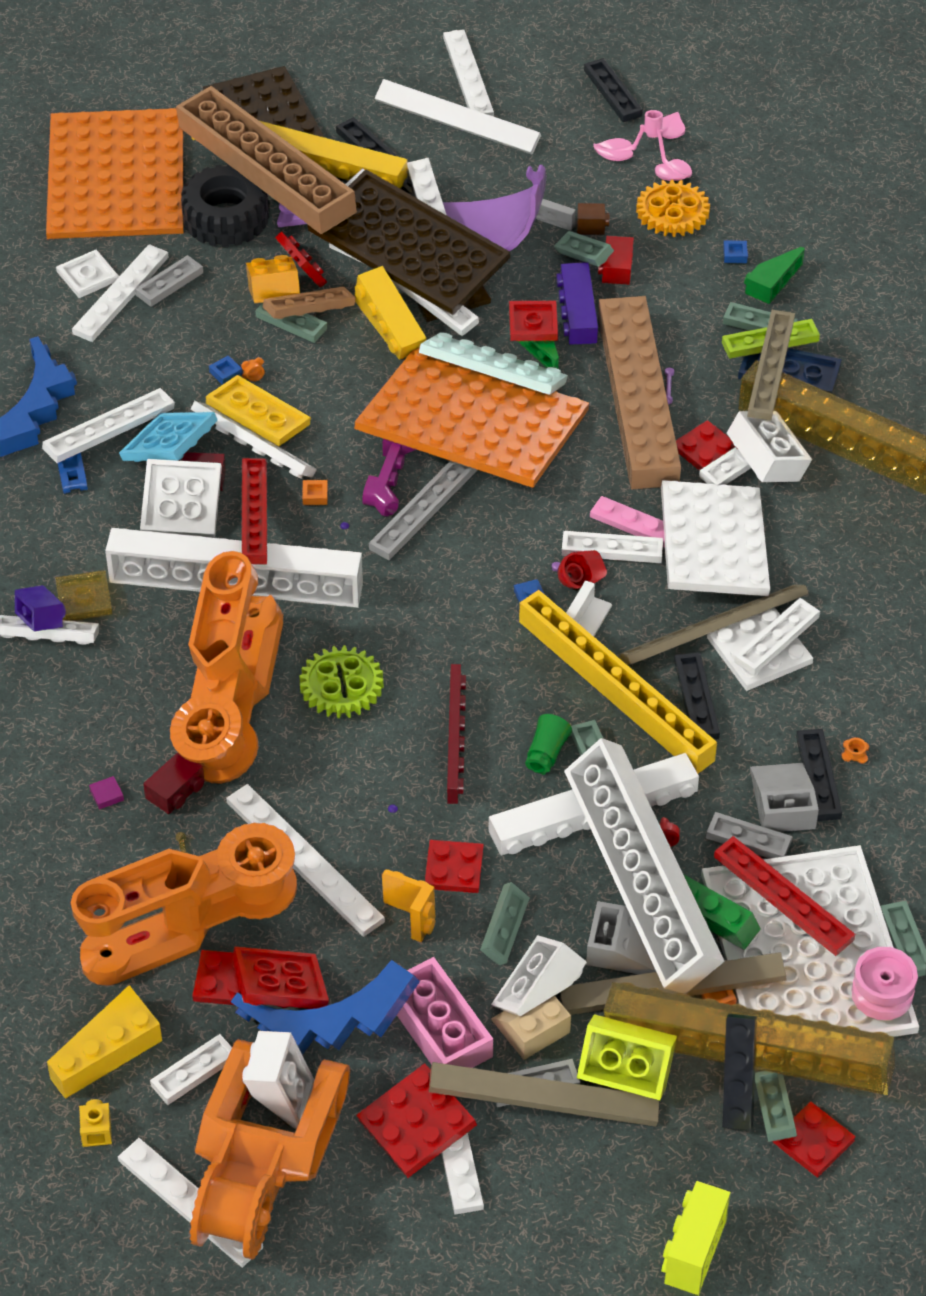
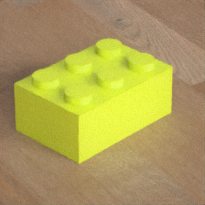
[577,1014,677,1100]
[661,1181,731,1296]

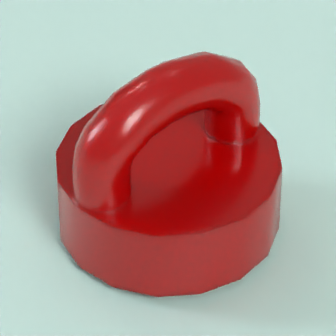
[659,817,680,847]

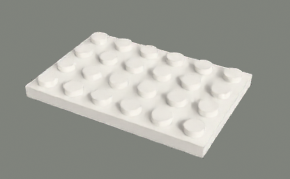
[661,480,770,596]

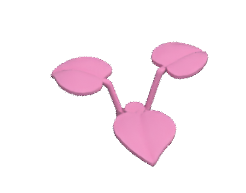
[593,110,692,181]

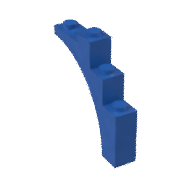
[0,336,77,457]
[231,960,420,1056]

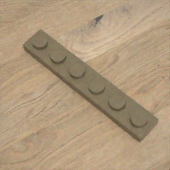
[747,310,795,421]

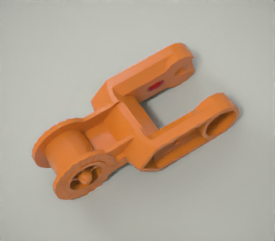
[170,551,283,784]
[71,822,297,986]
[189,1039,350,1260]

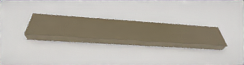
[618,584,808,665]
[560,952,786,1015]
[429,1062,659,1126]

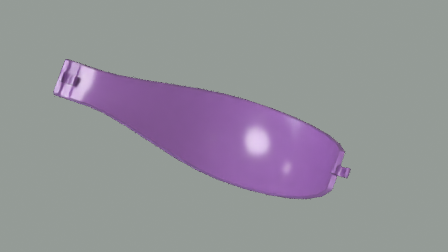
[277,165,547,251]

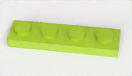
[722,319,820,359]

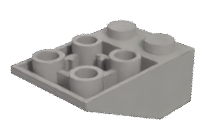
[750,763,819,832]
[586,901,656,974]

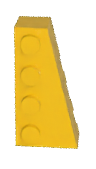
[355,266,426,360]
[47,985,162,1099]

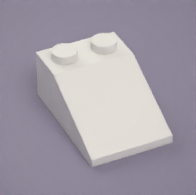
[491,935,587,1016]
[243,1031,315,1129]

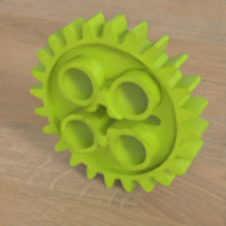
[299,645,384,718]

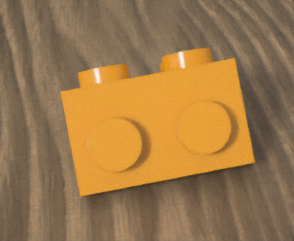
[382,870,435,942]

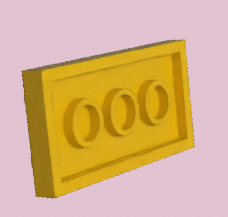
[206,375,311,446]

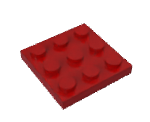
[232,947,329,1010]
[356,1063,477,1178]

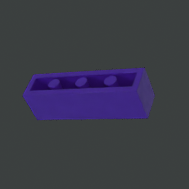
[556,262,598,345]

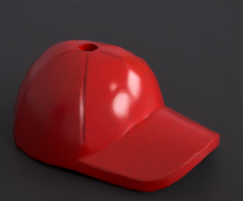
[557,550,607,589]

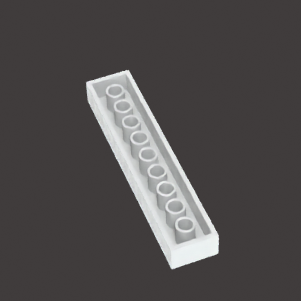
[105,528,363,608]
[564,738,725,994]

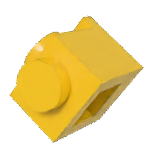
[79,1099,112,1147]

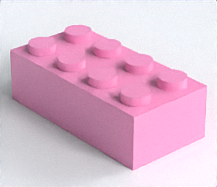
[397,957,493,1068]

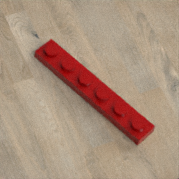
[714,836,856,956]

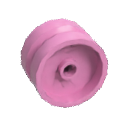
[851,947,918,1020]

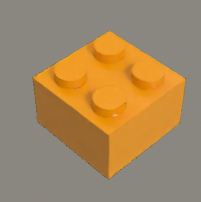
[246,255,300,303]

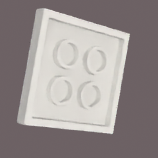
[140,459,222,537]
[707,607,813,691]

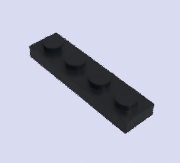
[584,58,643,122]
[674,652,720,740]
[796,729,842,821]
[722,1013,757,1131]

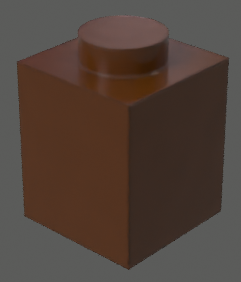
[577,203,610,235]

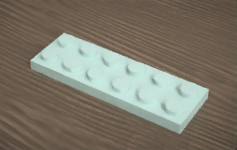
[419,333,568,395]

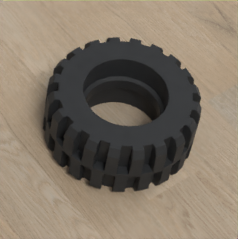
[181,164,269,247]

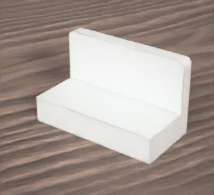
[566,581,612,636]

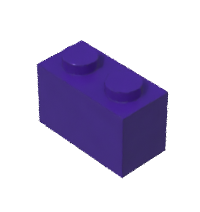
[15,585,66,632]

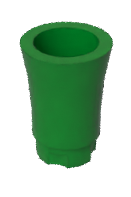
[525,714,572,775]

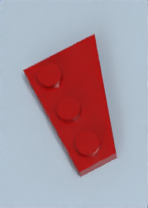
[275,231,327,287]

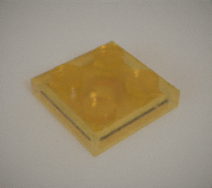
[55,570,112,621]

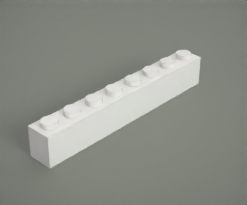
[489,753,699,856]

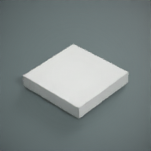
[56,250,119,298]

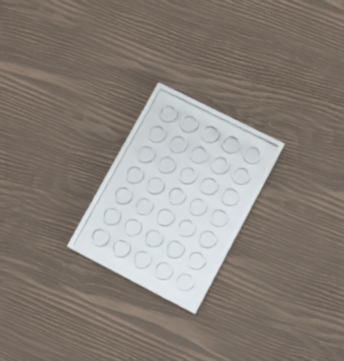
[701,845,919,1058]

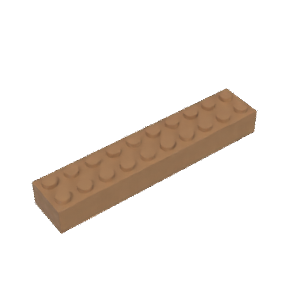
[176,86,357,234]
[598,296,681,489]

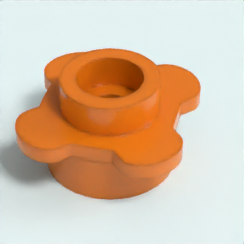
[241,357,265,381]
[842,738,869,764]

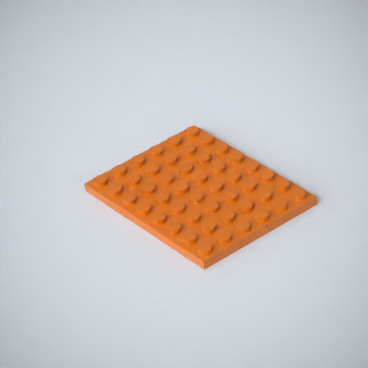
[46,108,184,239]
[354,348,589,488]

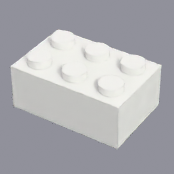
[727,411,812,482]

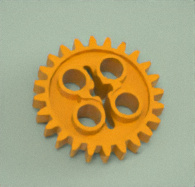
[636,179,710,237]

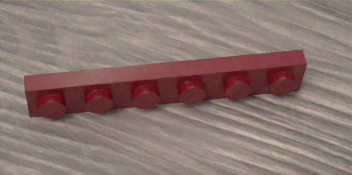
[447,664,466,804]

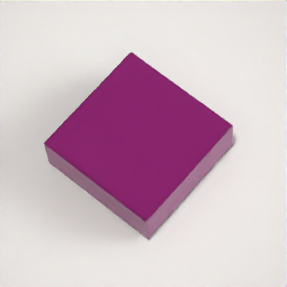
[89,776,124,810]

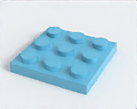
[119,412,218,462]

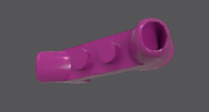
[362,439,417,516]

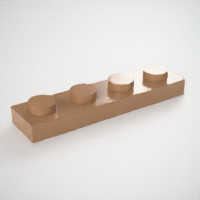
[263,286,356,319]

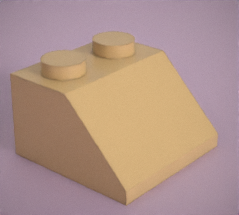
[492,996,571,1060]

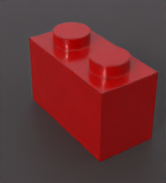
[598,236,634,285]

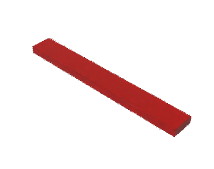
[242,458,267,565]

